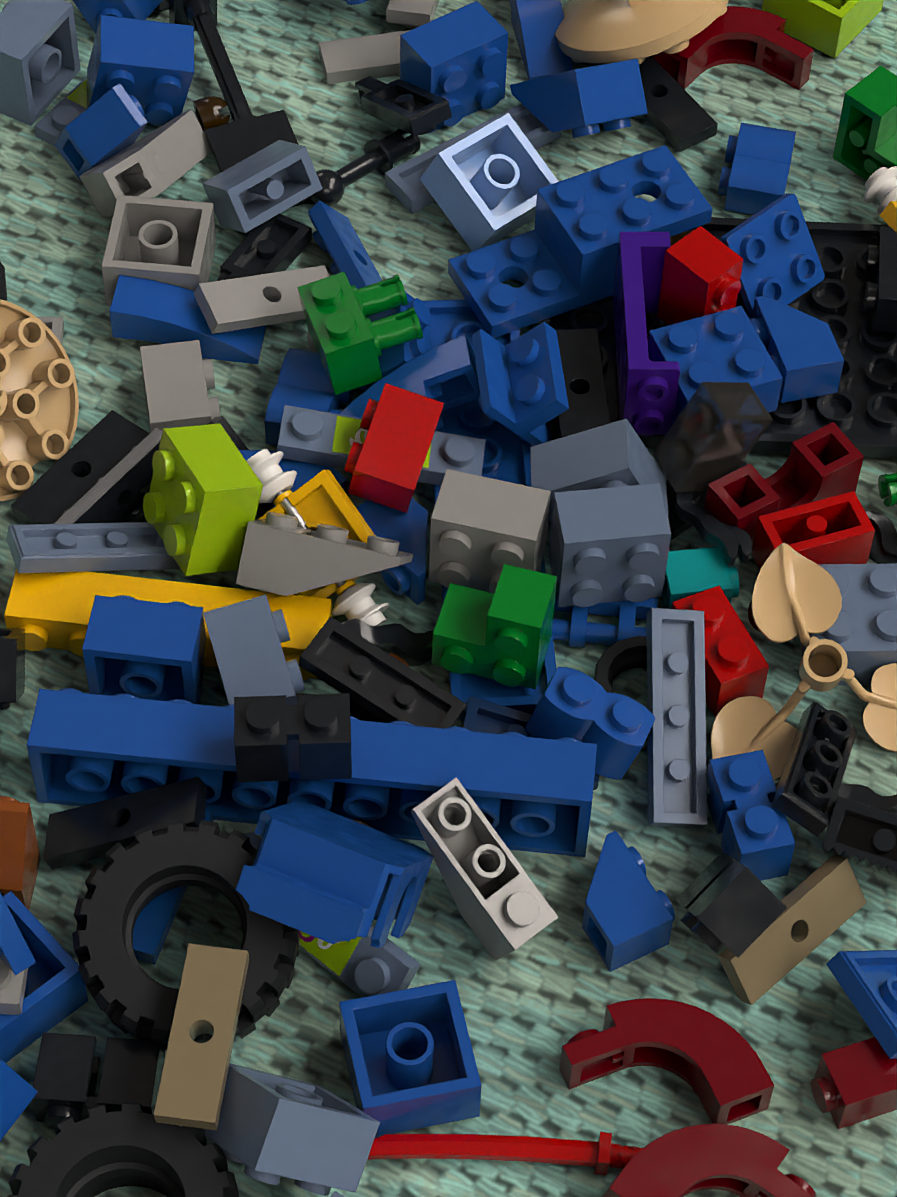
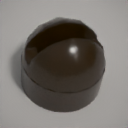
[193,96,231,133]

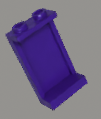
[612,232,680,436]

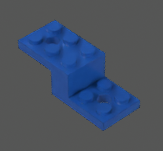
[448,145,713,338]

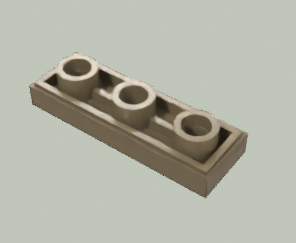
[718,855,867,1005]
[154,943,249,1130]

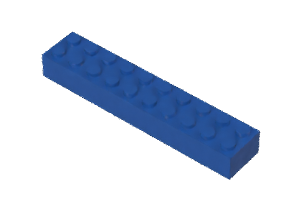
[27,688,597,857]

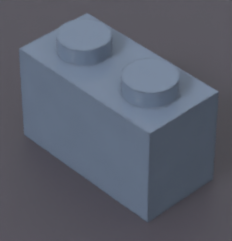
[202,140,323,233]
[203,595,305,705]

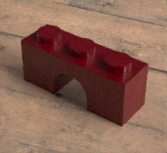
[704,422,864,546]

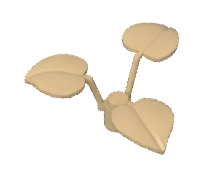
[711,543,897,780]

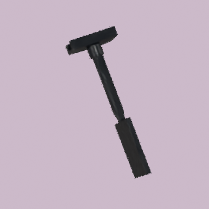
[169,0,313,208]

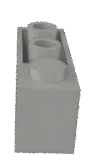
[79,109,212,218]
[236,512,413,596]
[411,777,558,960]

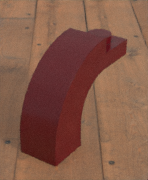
[652,6,814,90]
[559,998,774,1125]
[602,1124,816,1197]

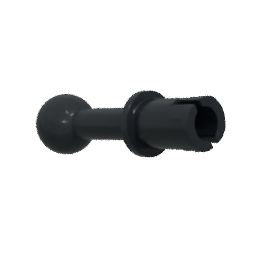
[309,128,421,206]

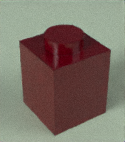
[811,1037,897,1129]

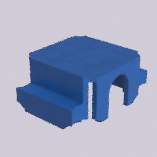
[235,801,434,948]

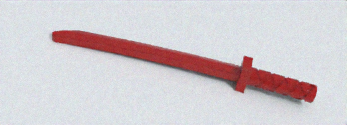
[367,1132,643,1175]

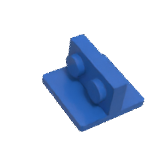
[721,193,825,318]
[472,322,569,446]

